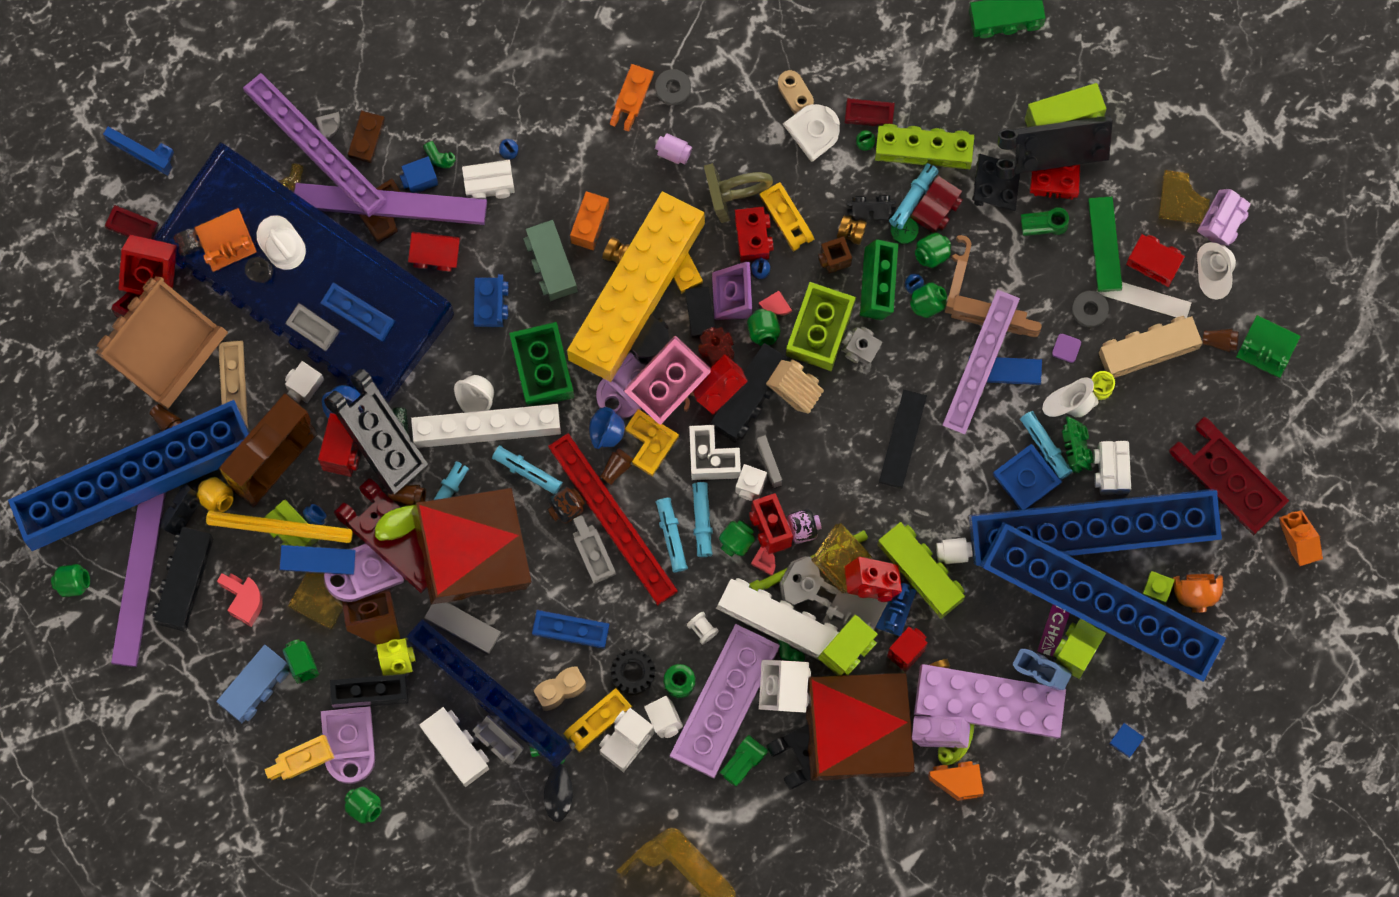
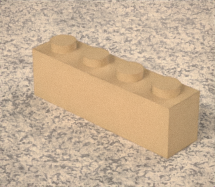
[1099,316,1202,378]

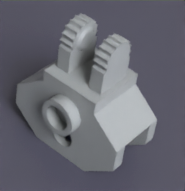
[779,556,839,608]

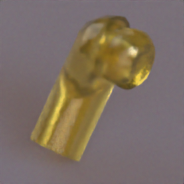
[274,163,303,194]

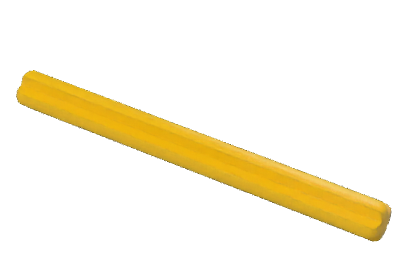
[206,511,353,543]

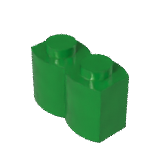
[283,639,319,684]

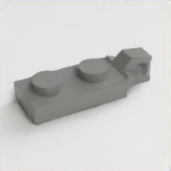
[573,515,616,584]

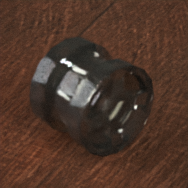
[173,228,203,256]
[245,257,273,283]

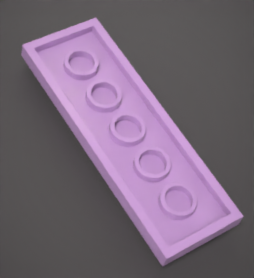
[670,624,780,779]
[914,664,1066,739]

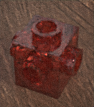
[697,327,734,367]

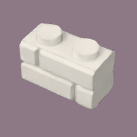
[462,160,515,199]
[1093,441,1131,495]

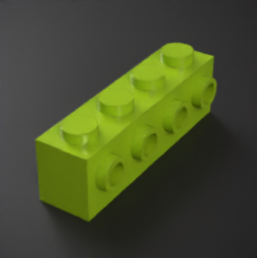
[875,124,974,170]
[877,522,965,619]

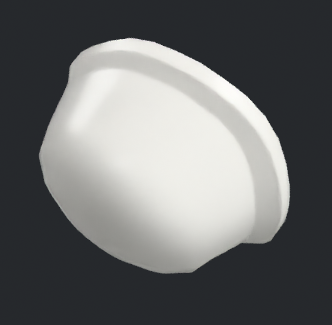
[454,375,494,413]

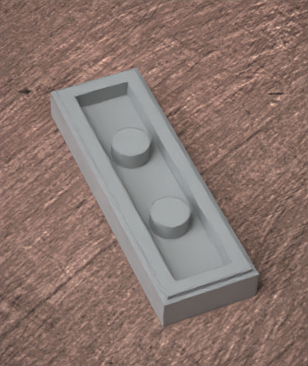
[424,602,501,654]

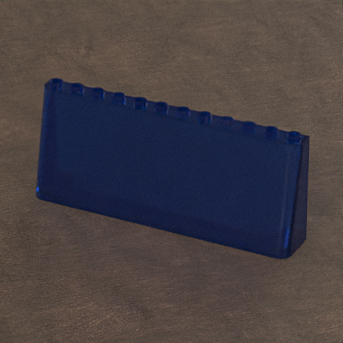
[152,142,454,404]

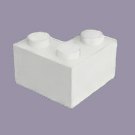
[689,425,741,480]
[599,708,654,772]

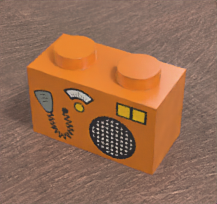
[570,191,609,251]

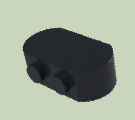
[629,313,670,365]

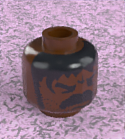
[547,487,585,524]

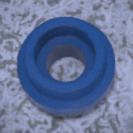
[303,504,326,525]

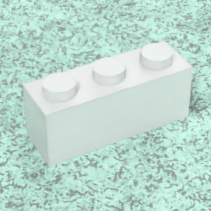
[420,707,489,787]

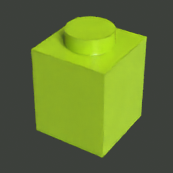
[1142,571,1174,606]

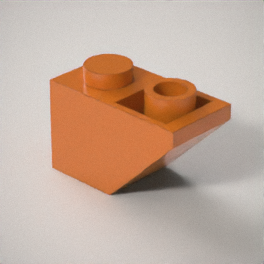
[1279,510,1323,566]
[928,761,984,801]

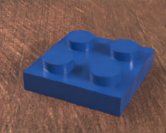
[993,444,1062,510]

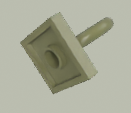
[704,163,773,223]

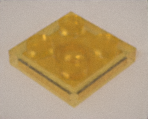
[811,523,872,593]

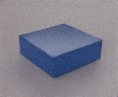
[1109,723,1144,758]

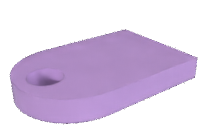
[596,353,646,420]
[324,544,404,602]
[321,706,375,784]

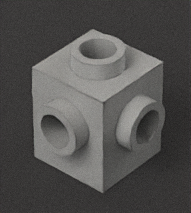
[841,327,882,365]

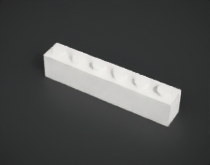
[411,404,561,448]
[716,578,859,660]

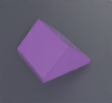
[712,262,752,320]

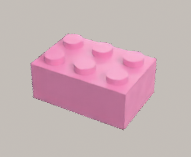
[624,336,711,425]

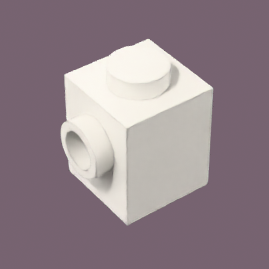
[285,361,324,403]
[736,464,767,501]
[644,696,684,738]

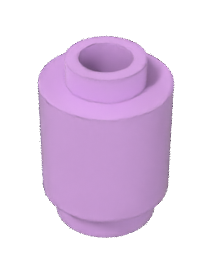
[655,133,692,164]

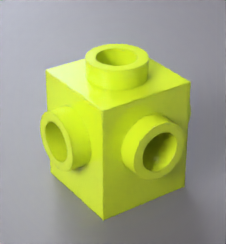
[377,638,416,676]

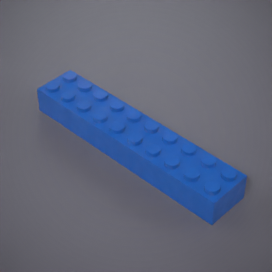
[8,400,250,551]
[969,489,1222,566]
[980,522,1226,682]

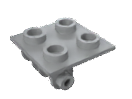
[822,579,888,631]

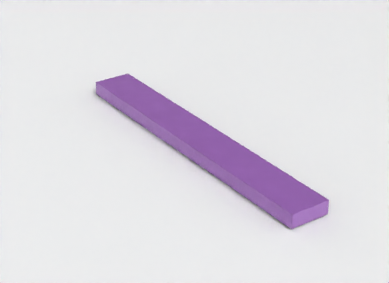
[243,73,387,217]
[293,183,487,225]
[111,492,166,667]

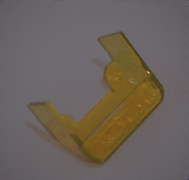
[617,828,736,897]

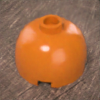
[1173,574,1223,613]

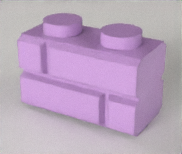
[1197,189,1250,246]
[912,716,970,748]

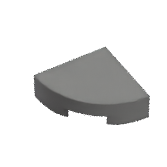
[316,112,340,140]

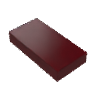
[845,98,895,127]
[105,205,159,239]

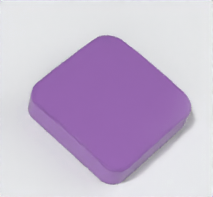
[1052,334,1081,363]

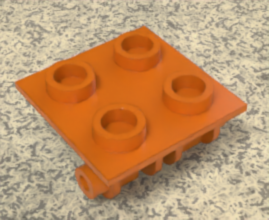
[195,208,257,272]

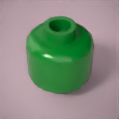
[915,232,951,268]
[910,282,947,318]
[747,309,781,346]
[719,520,755,557]
[51,564,90,597]
[663,664,696,698]
[344,786,382,824]

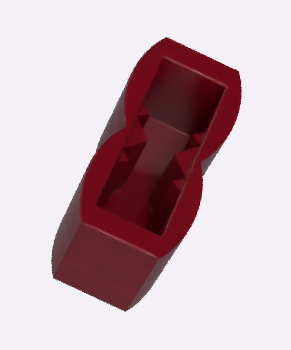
[911,176,963,233]

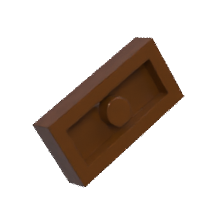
[348,110,385,163]

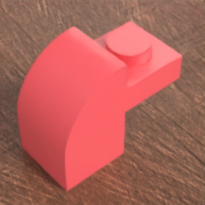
[217,573,263,627]

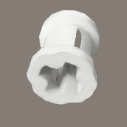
[687,612,719,645]

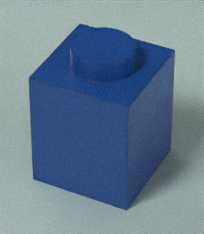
[399,156,438,193]

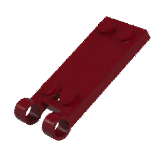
[1169,417,1289,536]
[334,478,427,594]

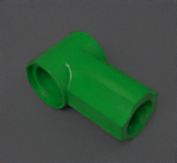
[1021,208,1069,236]
[720,735,768,787]

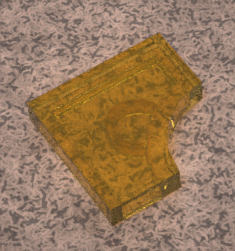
[1159,170,1210,224]
[288,572,343,630]

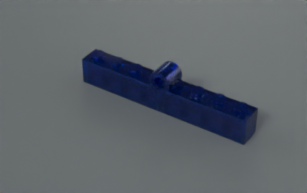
[406,619,572,768]

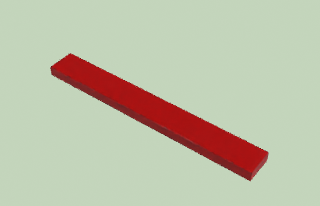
[548,433,678,606]

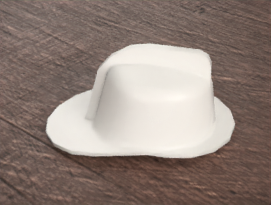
[257,216,306,270]
[1197,242,1236,300]
[1042,377,1099,417]

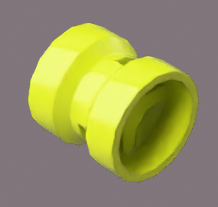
[1092,371,1115,400]

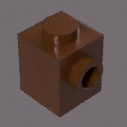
[818,236,852,274]

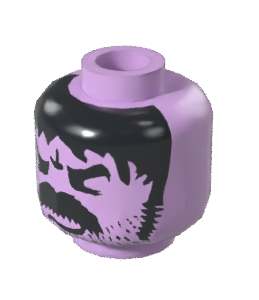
[787,509,822,544]

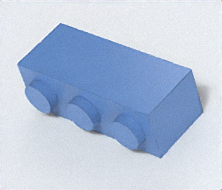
[216,645,289,724]

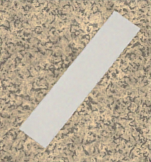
[1096,282,1192,318]

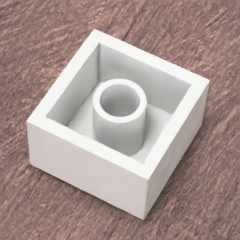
[759,660,811,712]

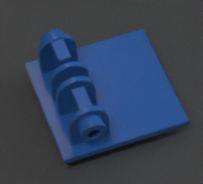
[875,583,916,636]

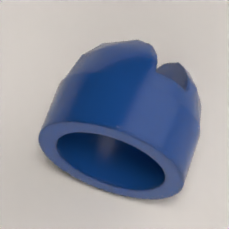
[499,139,518,160]
[751,258,770,279]
[905,274,924,294]

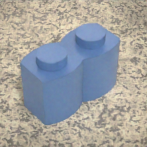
[1013,649,1072,690]

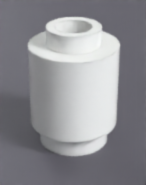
[936,538,973,564]

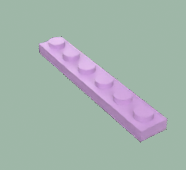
[943,289,1020,434]

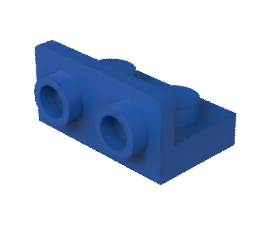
[474,274,509,327]

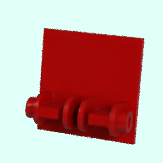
[1030,165,1080,200]

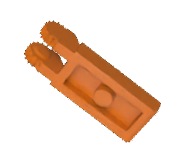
[610,64,654,132]

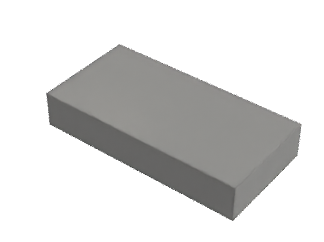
[285,304,340,351]
[756,435,782,488]

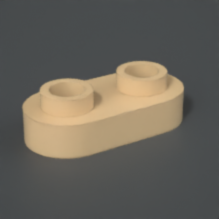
[778,70,814,114]

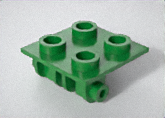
[1236,315,1301,378]
[1062,417,1094,473]

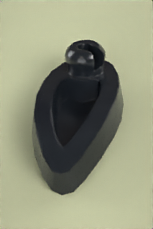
[544,764,573,822]

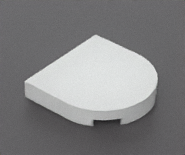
[783,104,840,162]

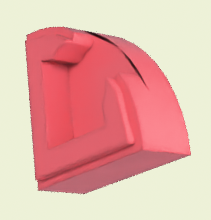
[758,291,792,316]
[751,547,776,576]

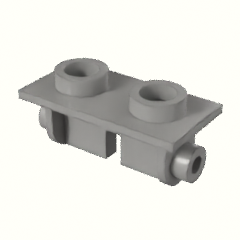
[473,715,524,765]

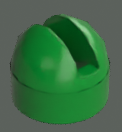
[856,130,875,151]

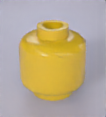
[197,477,233,512]

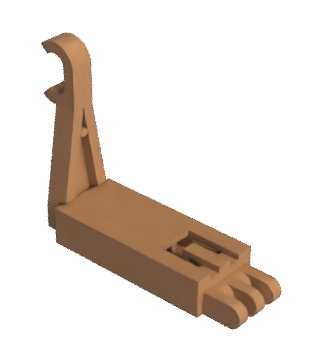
[945,235,1042,337]

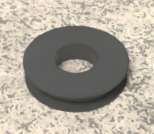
[655,69,691,105]
[1072,291,1109,328]

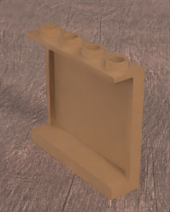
[95,277,228,408]

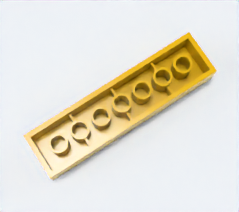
[567,191,705,382]

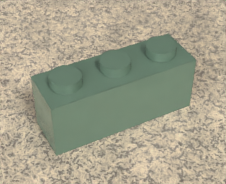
[523,220,578,301]

